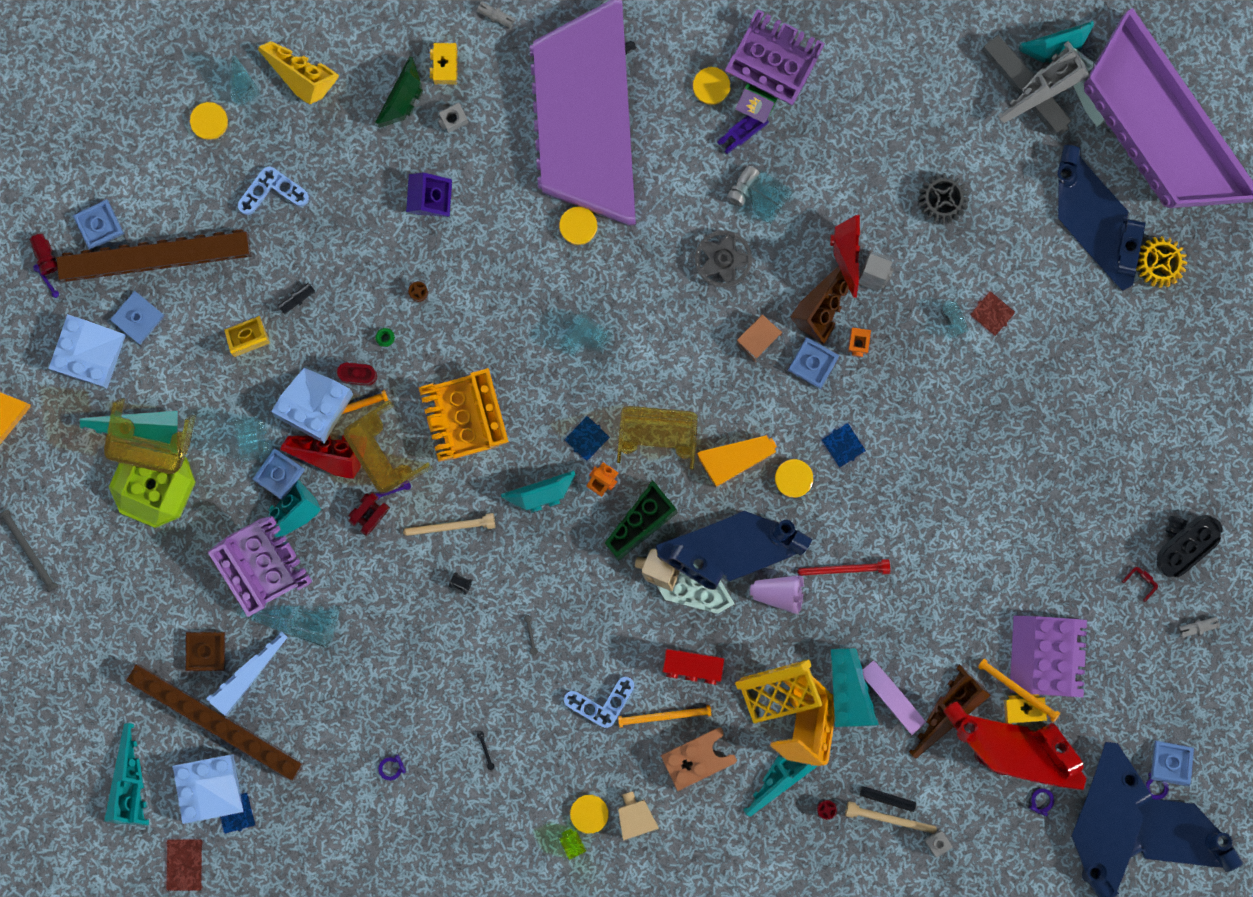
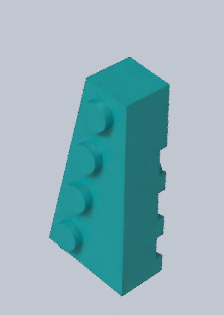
[831,648,879,727]

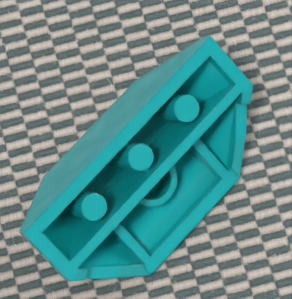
[1019,21,1094,64]
[501,470,576,513]

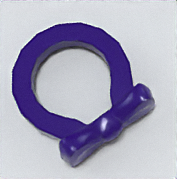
[378,754,406,781]
[1146,772,1169,800]
[1028,788,1054,817]

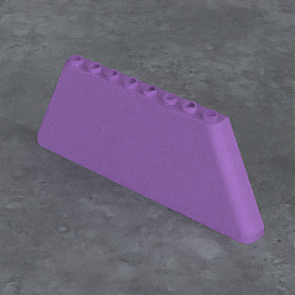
[530,0,636,226]
[1084,8,1253,208]

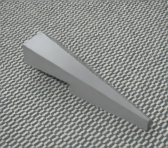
[998,41,1090,123]

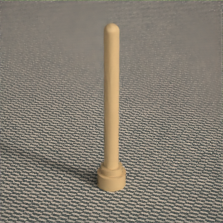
[403,513,496,536]
[845,801,937,834]

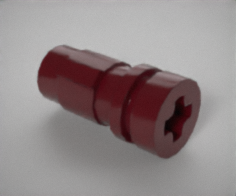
[29,233,58,275]

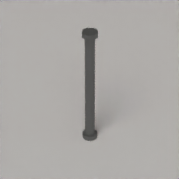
[0,509,58,593]

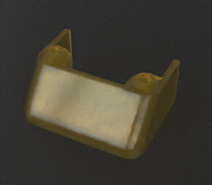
[104,398,196,474]
[344,400,433,493]
[617,406,698,470]

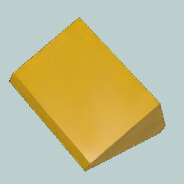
[224,316,270,357]

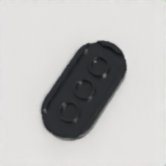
[1157,515,1223,578]

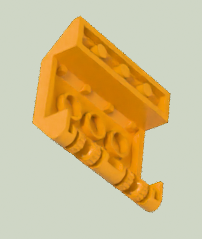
[419,368,509,462]

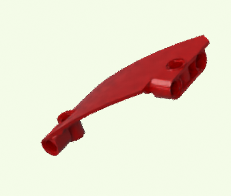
[944,702,1087,790]

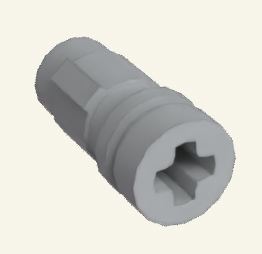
[727,165,760,207]

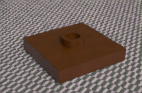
[185,632,225,671]

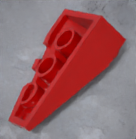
[830,215,860,298]
[280,435,367,479]

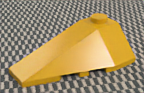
[258,41,339,105]

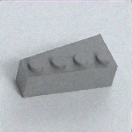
[859,250,894,292]

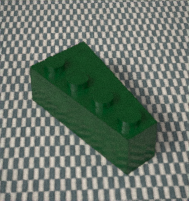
[605,480,678,561]

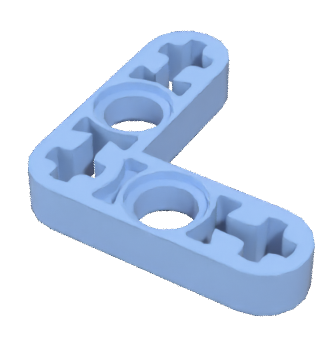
[238,167,309,215]
[564,677,634,728]

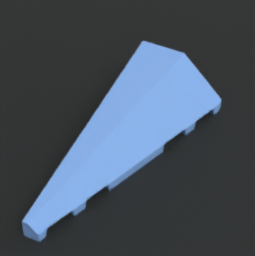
[206,632,288,716]

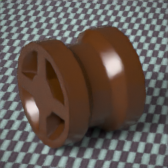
[408,281,428,302]

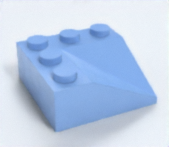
[48,314,126,389]
[271,368,353,444]
[173,754,244,824]

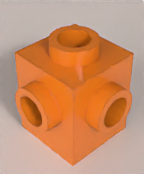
[586,462,618,497]

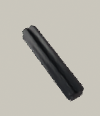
[860,786,916,812]

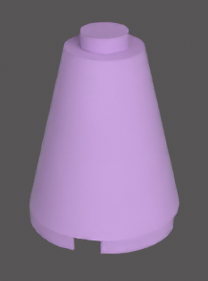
[750,575,804,614]

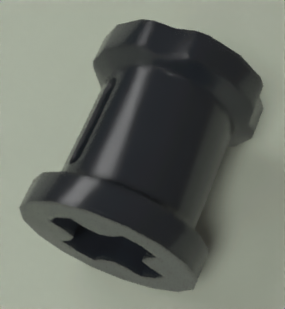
[448,572,473,595]

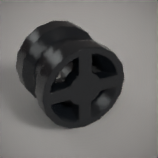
[1165,516,1188,535]

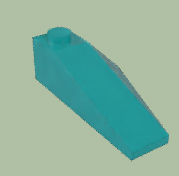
[268,479,321,537]

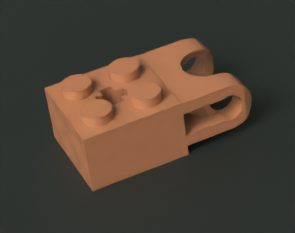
[661,727,737,791]

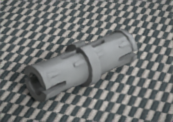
[477,1,516,29]
[1178,616,1220,638]

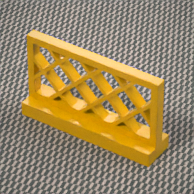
[735,659,822,724]

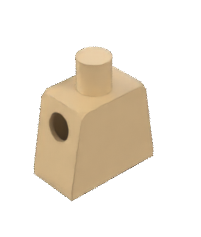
[635,549,680,591]
[618,791,659,840]

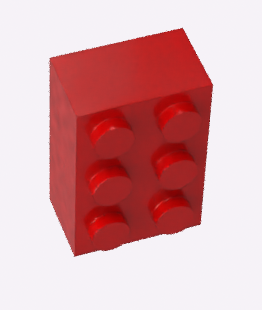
[662,649,724,685]

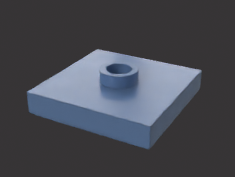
[73,199,124,250]
[110,291,165,344]
[787,337,839,389]
[252,448,305,501]
[1151,741,1194,787]

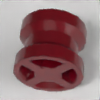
[817,800,837,820]

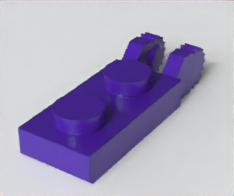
[717,115,769,154]

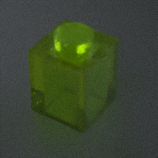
[559,828,587,860]

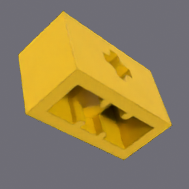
[430,43,457,84]
[1004,694,1047,723]

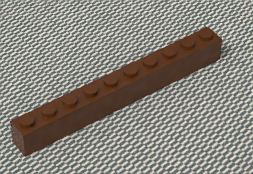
[56,229,252,282]
[126,664,305,781]

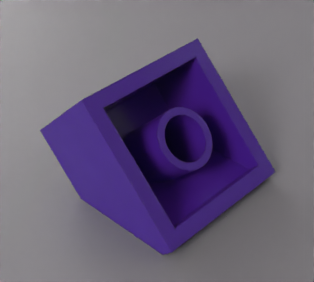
[406,172,452,217]

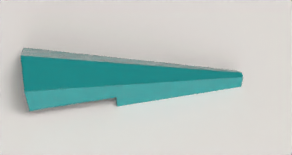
[80,410,178,454]
[104,723,149,826]
[743,738,818,817]

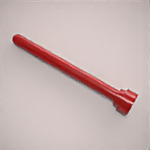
[797,559,890,576]

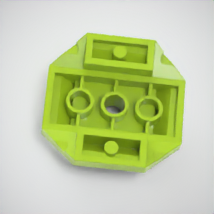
[109,444,196,528]

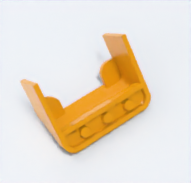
[771,675,835,766]

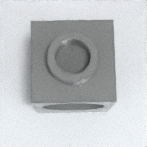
[438,103,468,133]
[923,830,953,858]

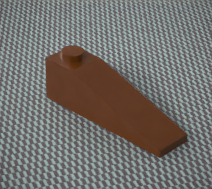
[790,266,849,344]

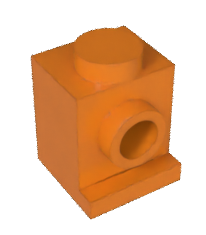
[848,327,871,357]

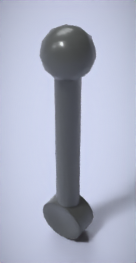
[524,615,538,655]

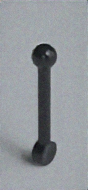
[476,731,495,770]

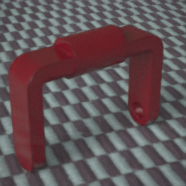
[1121,567,1158,602]

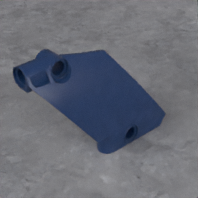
[1057,145,1146,291]
[656,511,812,590]
[1071,742,1152,897]
[1131,799,1243,872]

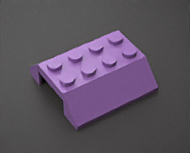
[725,9,825,106]
[208,516,312,617]
[1010,616,1087,698]

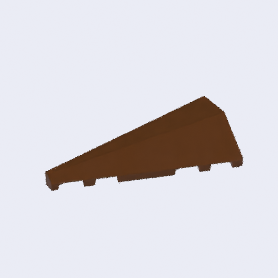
[909,664,991,759]

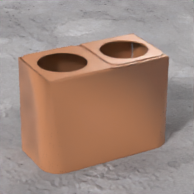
[737,314,783,362]

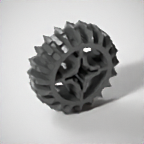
[917,173,969,225]

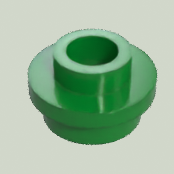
[376,328,395,347]

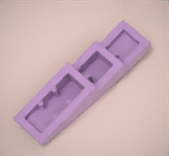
[863,661,926,735]

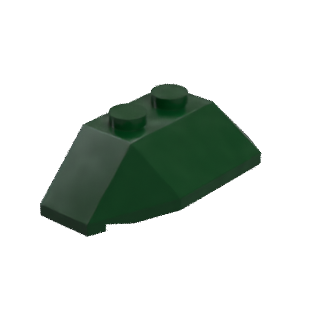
[375,56,423,128]

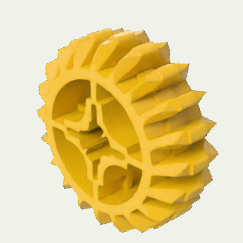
[1136,236,1187,288]

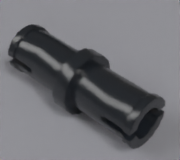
[278,283,315,314]

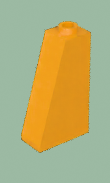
[0,392,31,444]
[697,435,777,487]

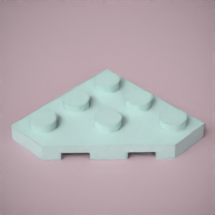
[656,564,734,614]

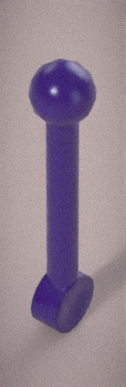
[33,264,59,298]
[374,482,411,500]

